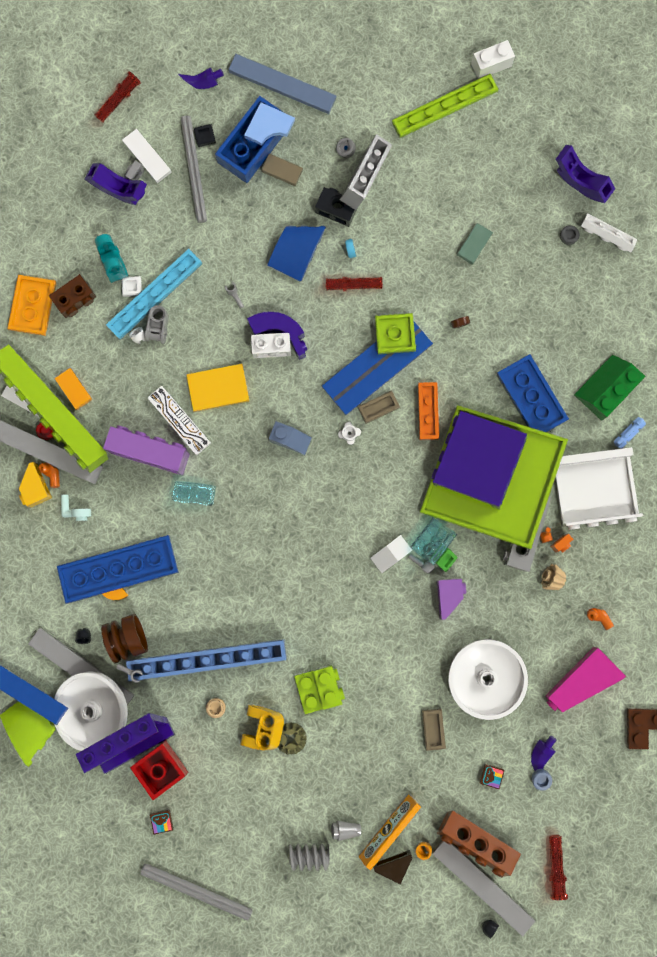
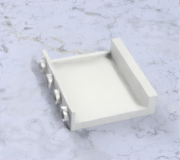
[555,447,643,530]

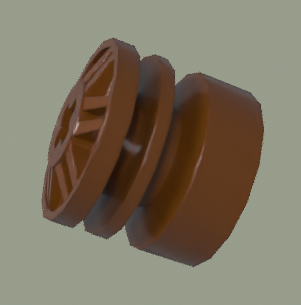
[101,614,148,664]

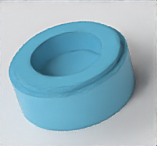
[345,239,356,258]

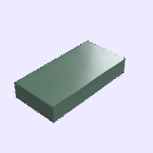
[457,223,493,265]

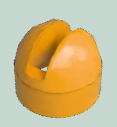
[416,841,432,860]

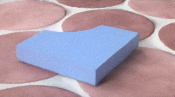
[244,103,295,145]

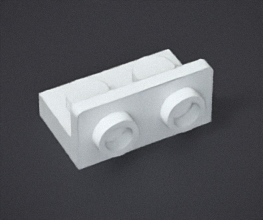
[251,333,291,358]

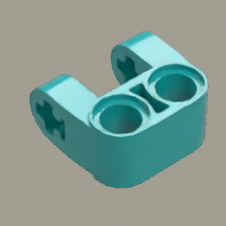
[94,234,129,283]

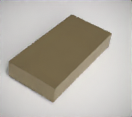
[262,154,303,187]
[358,391,400,424]
[422,709,446,751]

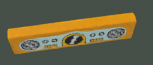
[359,794,421,870]

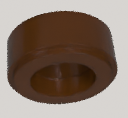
[451,316,471,329]

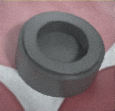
[560,225,580,245]

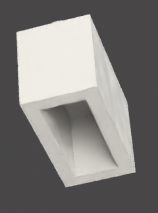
[471,40,515,79]

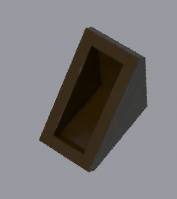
[373,850,412,885]

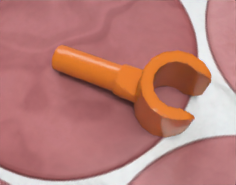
[540,527,553,543]

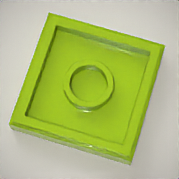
[375,313,416,354]

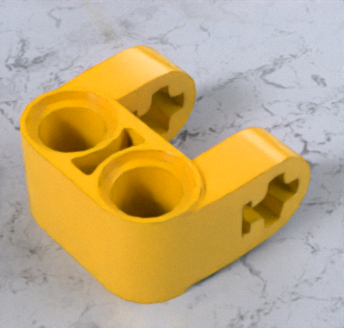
[240,705,284,750]

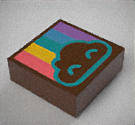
[480,764,505,789]
[150,809,174,835]

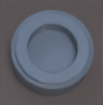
[531,769,552,791]

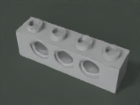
[340,134,392,210]
[503,497,551,572]

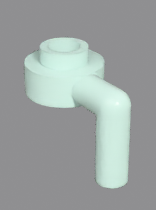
[61,495,91,521]

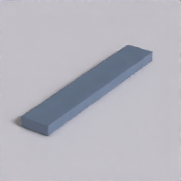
[228,54,337,114]

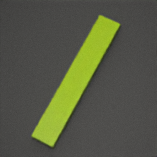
[392,74,499,138]

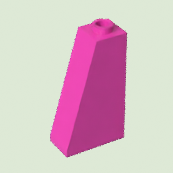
[545,647,626,712]

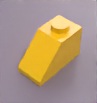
[19,462,52,508]

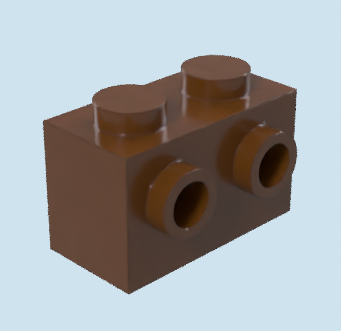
[49,274,96,318]

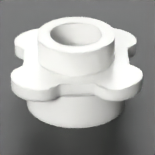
[338,422,361,445]

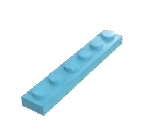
[106,249,202,339]

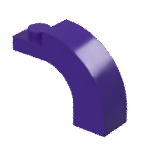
[556,144,615,203]
[84,163,147,205]
[247,312,307,360]

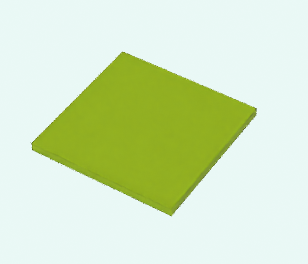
[420,405,568,550]

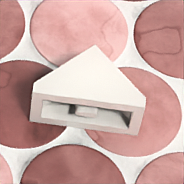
[370,535,412,573]

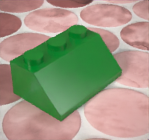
[574,355,646,421]

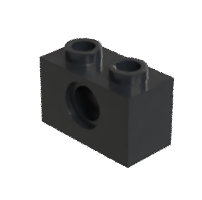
[315,187,358,227]

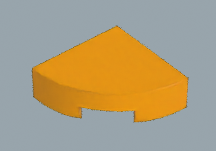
[102,588,129,600]

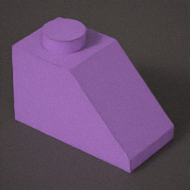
[437,579,466,620]

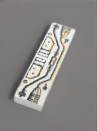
[148,386,211,455]

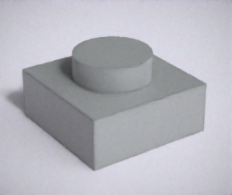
[125,161,144,180]

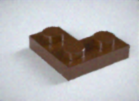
[627,708,657,749]

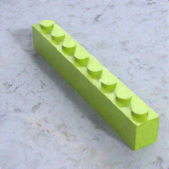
[0,344,108,473]

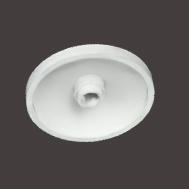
[448,639,528,720]
[54,672,128,751]

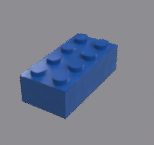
[215,96,284,183]

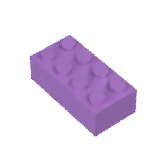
[103,425,190,475]

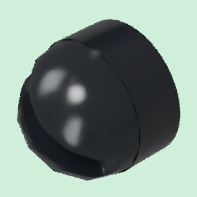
[75,628,91,644]
[482,920,499,939]

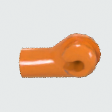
[38,462,60,488]
[587,608,614,630]

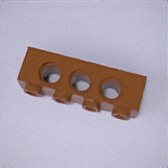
[437,810,521,878]

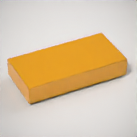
[54,368,92,410]

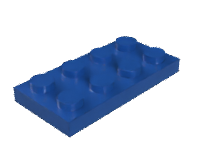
[497,354,569,432]

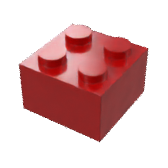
[130,740,189,800]

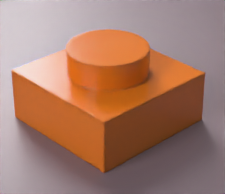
[550,534,574,553]

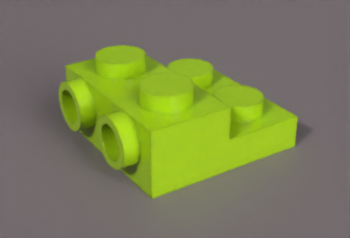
[295,665,345,714]

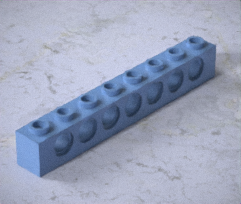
[126,639,287,681]

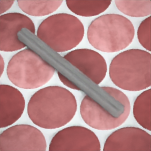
[181,115,207,223]
[141,864,252,920]

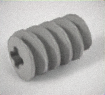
[289,844,330,871]

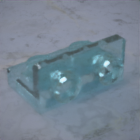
[410,518,457,565]

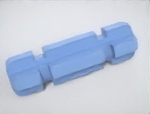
[614,417,646,449]

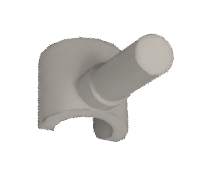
[225,282,244,309]
[408,554,435,573]
[116,664,143,683]

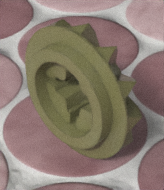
[278,722,307,755]

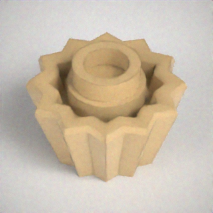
[541,564,567,590]

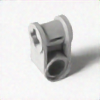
[145,305,169,344]

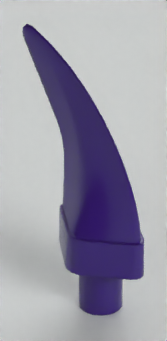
[178,67,224,89]
[531,735,557,771]

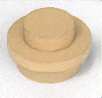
[206,698,226,718]

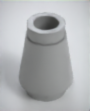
[331,821,361,841]

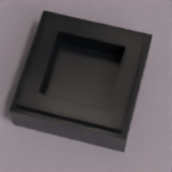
[194,124,216,147]

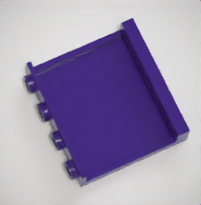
[431,411,527,509]
[76,713,175,774]

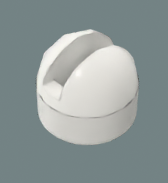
[129,327,145,344]

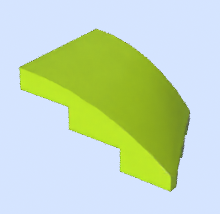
[0,701,56,767]

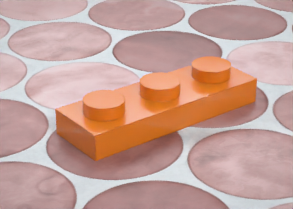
[418,382,439,440]

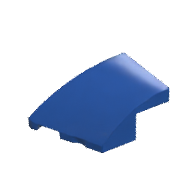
[268,226,326,282]

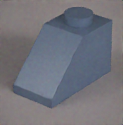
[269,421,312,455]

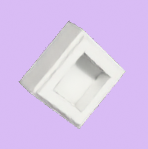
[122,276,142,297]

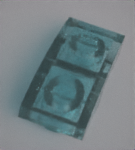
[172,481,216,506]

